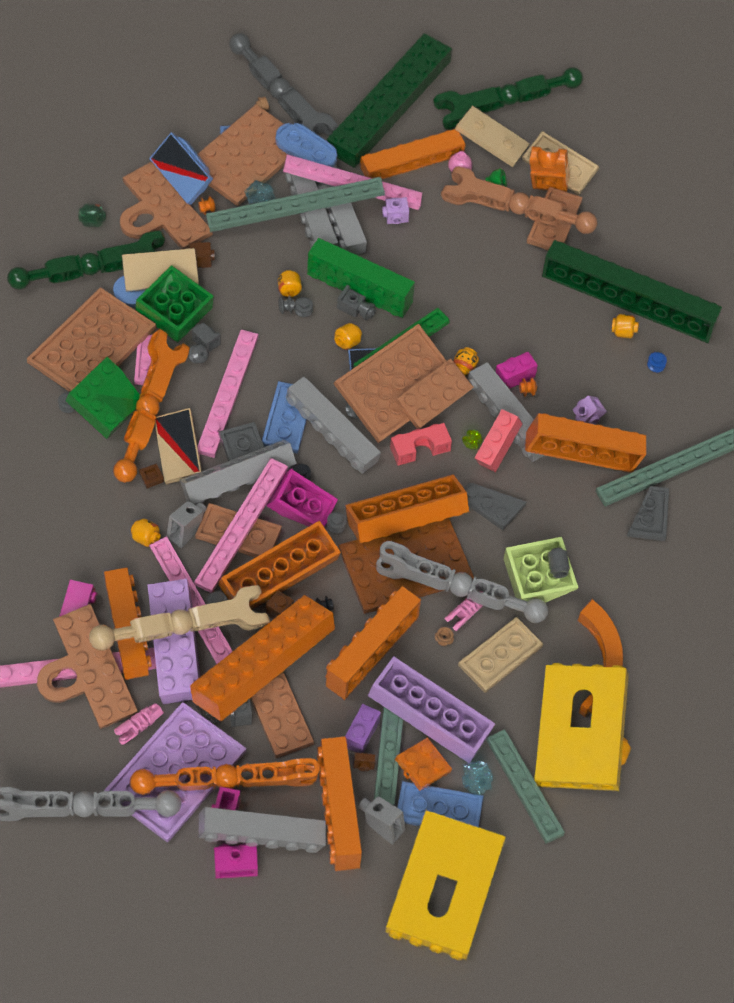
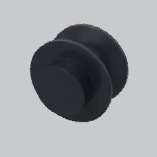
[292,464,311,481]
[315,595,334,611]

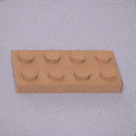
[527,187,583,250]
[395,358,474,429]
[195,503,282,558]
[250,673,314,758]

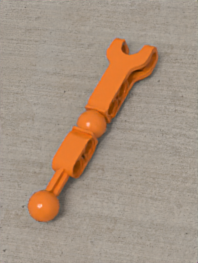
[113,329,189,483]
[129,758,320,795]

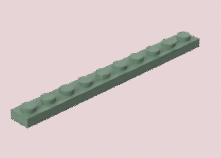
[206,177,385,232]
[595,428,734,506]

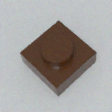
[139,463,164,489]
[354,753,376,771]

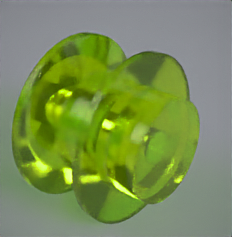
[462,430,483,450]

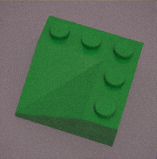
[135,265,214,343]
[65,357,140,439]

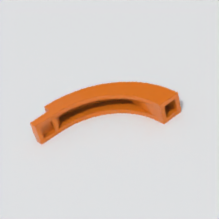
[578,599,623,717]

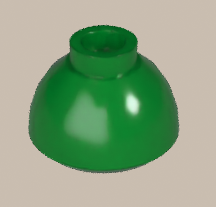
[485,168,507,187]

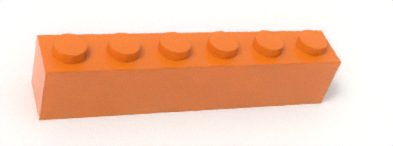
[360,129,465,179]
[104,568,152,680]

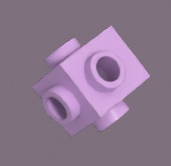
[382,197,409,224]
[573,395,607,425]

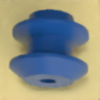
[647,352,667,372]

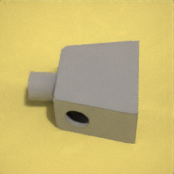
[167,502,206,549]
[359,797,406,845]

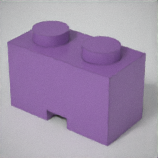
[345,704,381,753]

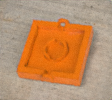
[395,737,452,791]

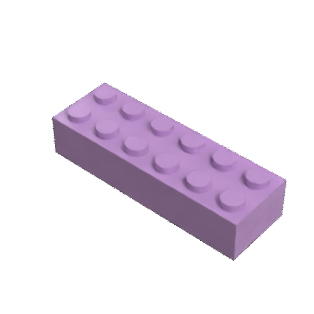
[148,579,200,704]
[368,656,495,763]

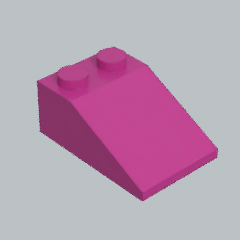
[266,469,338,527]

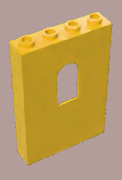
[535,663,629,791]
[386,810,506,960]

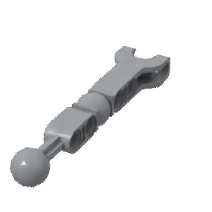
[376,541,548,623]
[0,787,182,821]

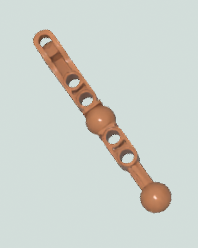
[441,167,598,234]

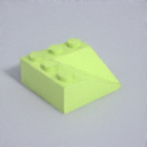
[503,537,578,603]

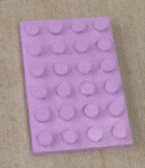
[104,702,246,843]

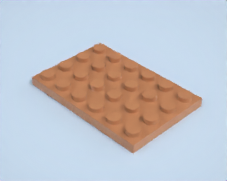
[198,104,287,206]
[27,287,156,392]
[333,324,446,443]

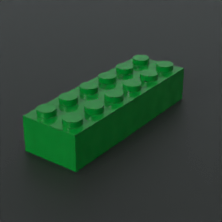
[307,238,415,318]

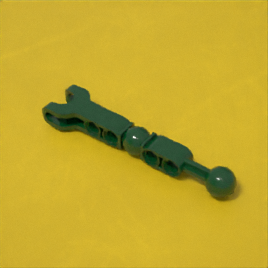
[433,67,583,130]
[7,231,165,290]

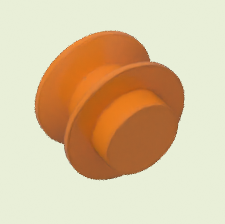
[198,196,215,215]
[519,378,537,397]

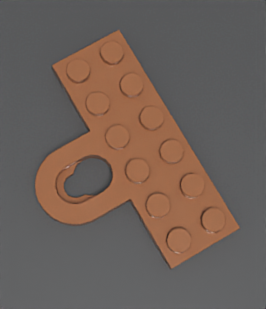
[120,162,213,249]
[37,604,138,729]

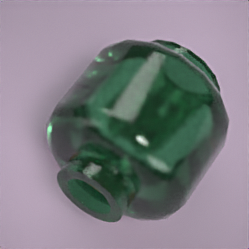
[78,204,106,227]

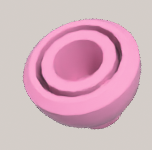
[448,151,472,172]

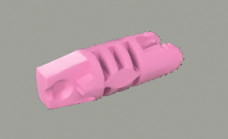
[444,590,483,631]
[114,703,163,745]

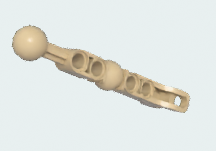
[89,585,270,650]

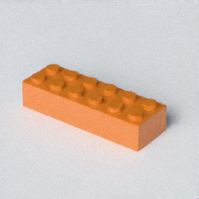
[525,413,646,473]
[345,474,469,543]
[219,520,341,610]
[326,586,421,700]
[317,737,362,871]

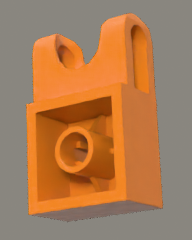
[530,146,570,192]

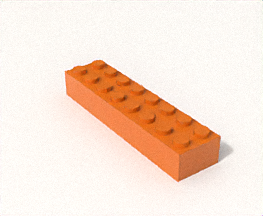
[190,595,335,721]

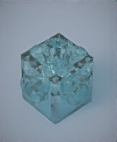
[244,180,275,204]
[462,760,493,794]

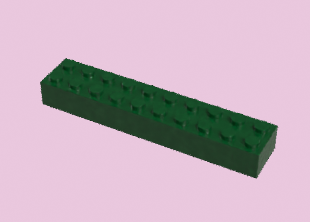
[327,33,452,169]
[542,240,722,343]

